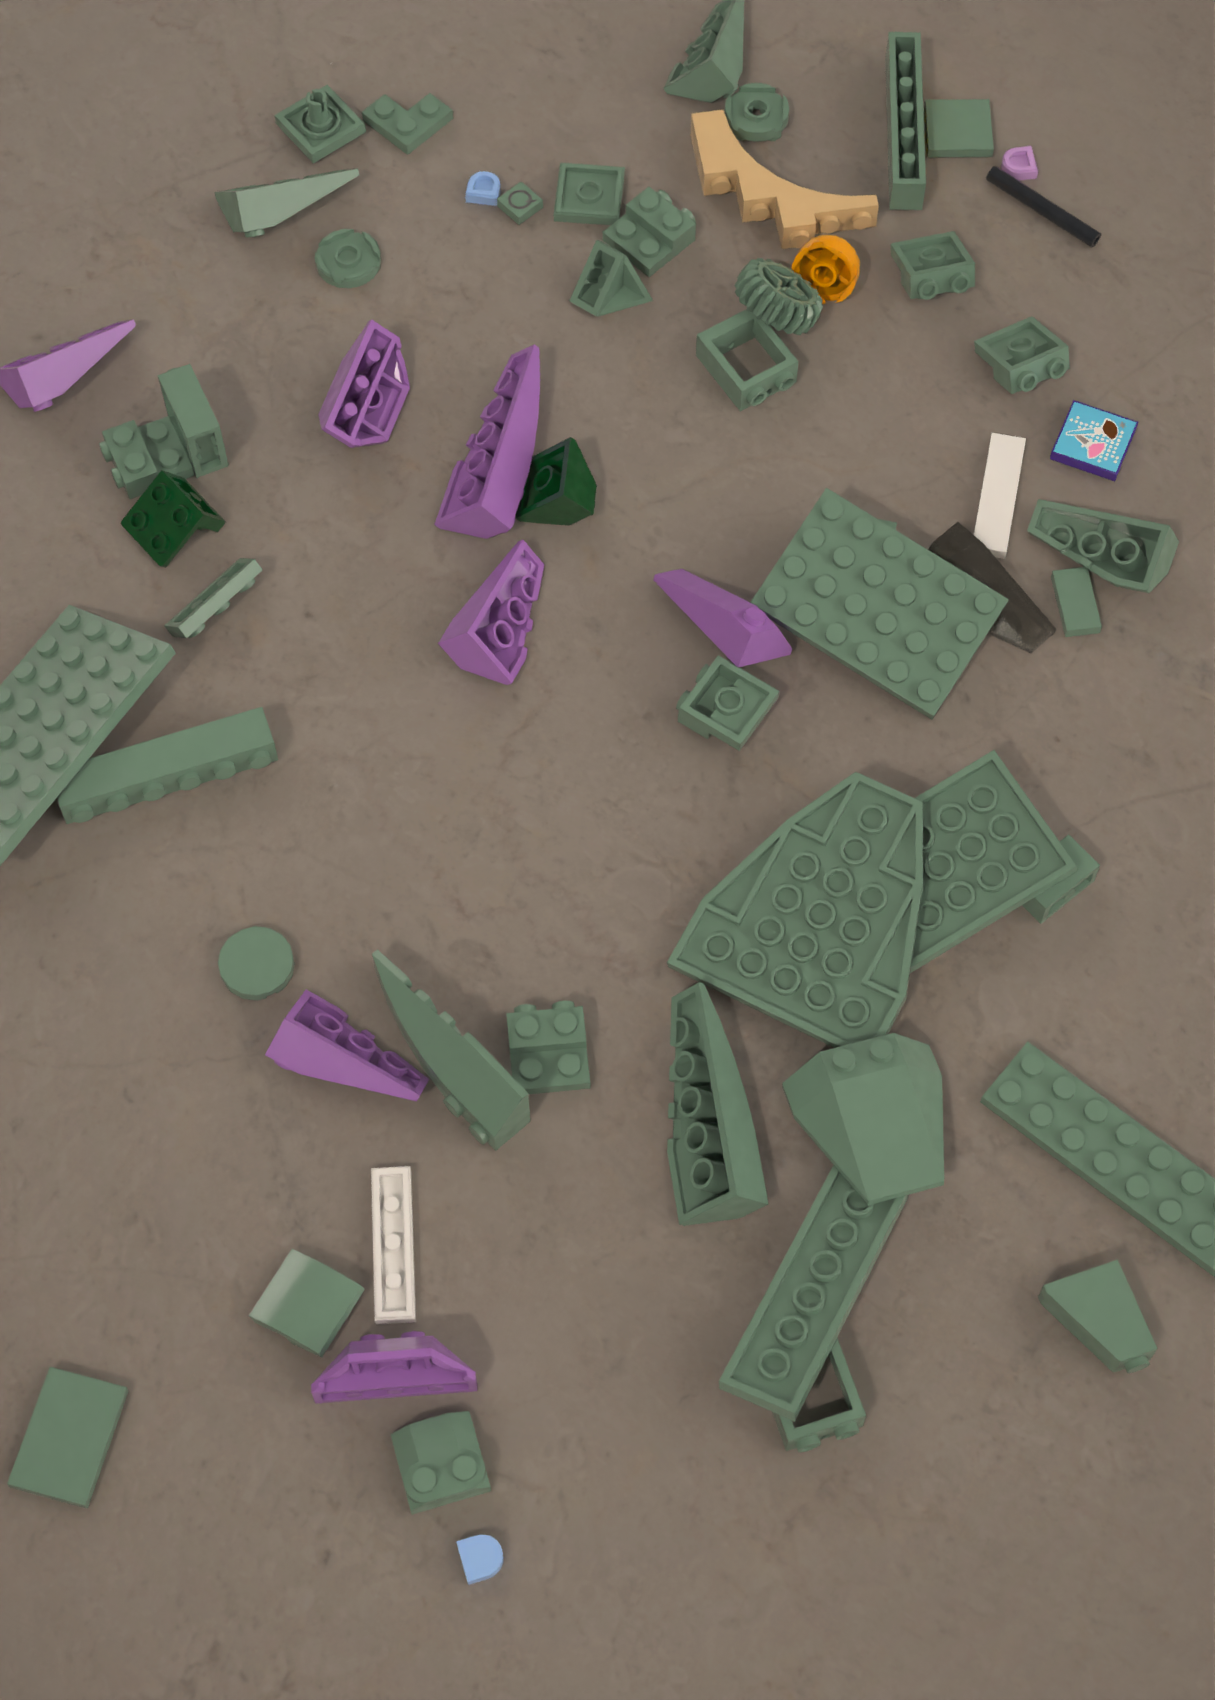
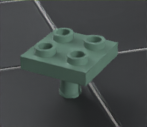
[275,85,366,163]

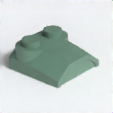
[390,1411,491,1515]

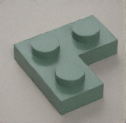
[362,93,453,155]

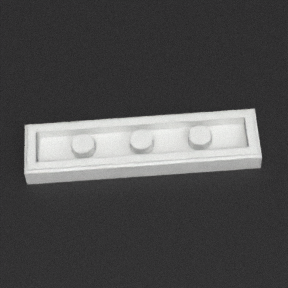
[970,433,1026,559]
[371,1166,416,1325]

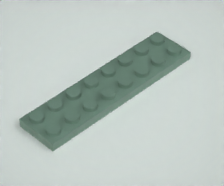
[980,1042,1215,1277]
[719,1165,910,1421]

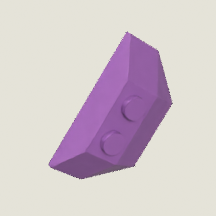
[318,319,410,448]
[311,1331,478,1403]

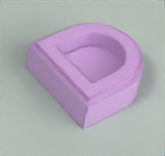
[1001,146,1038,180]

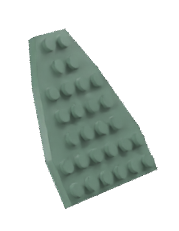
[667,772,923,1048]

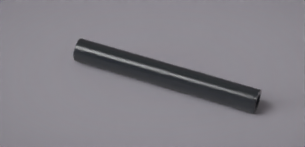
[986,166,1101,248]

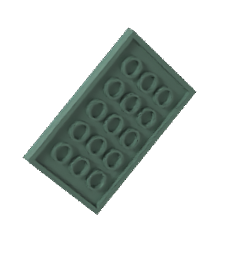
[750,488,1009,720]
[910,750,1077,973]

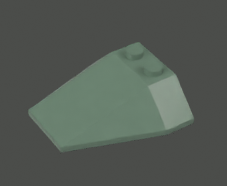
[782,1033,944,1205]

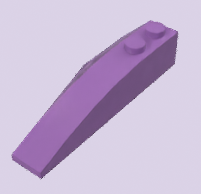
[434,344,540,539]

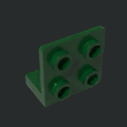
[121,470,226,568]

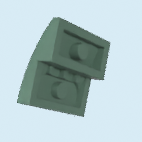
[249,1249,365,1357]

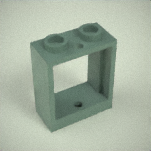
[696,309,799,411]
[157,364,229,478]
[772,1338,866,1453]

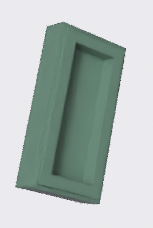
[1051,567,1102,637]

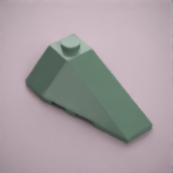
[664,0,744,103]
[215,169,359,237]
[1027,499,1179,593]

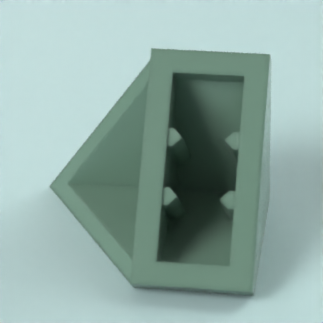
[569,240,653,317]

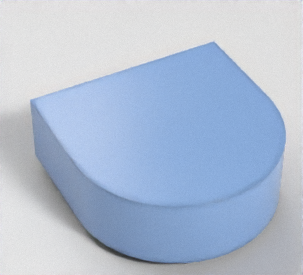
[465,171,501,206]
[456,1534,503,1585]

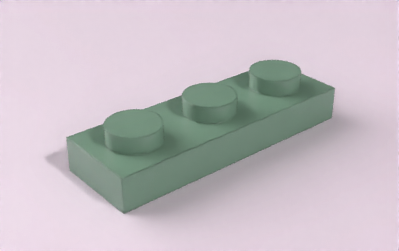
[164,558,262,638]

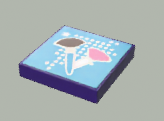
[1050,400,1138,481]

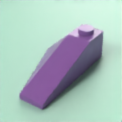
[0,319,136,412]
[653,569,793,668]
[265,990,429,1101]

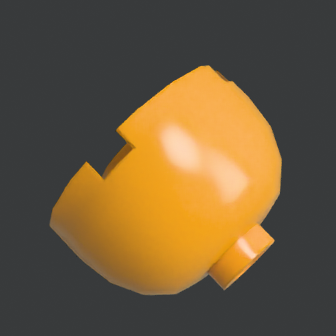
[791,234,860,304]

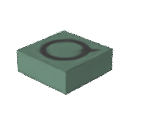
[497,182,543,225]

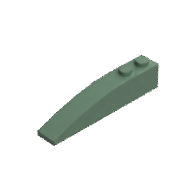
[372,949,531,1151]
[667,982,768,1226]

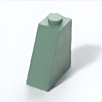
[1038,1259,1158,1373]

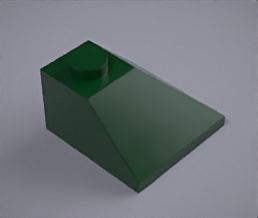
[515,437,597,526]

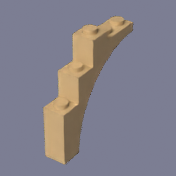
[690,110,879,249]

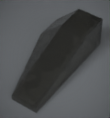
[928,522,1056,653]

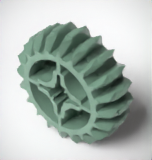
[734,258,823,335]

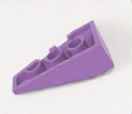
[438,540,544,685]

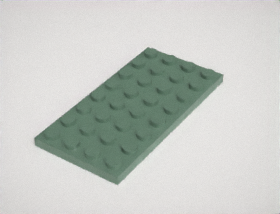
[0,605,176,866]

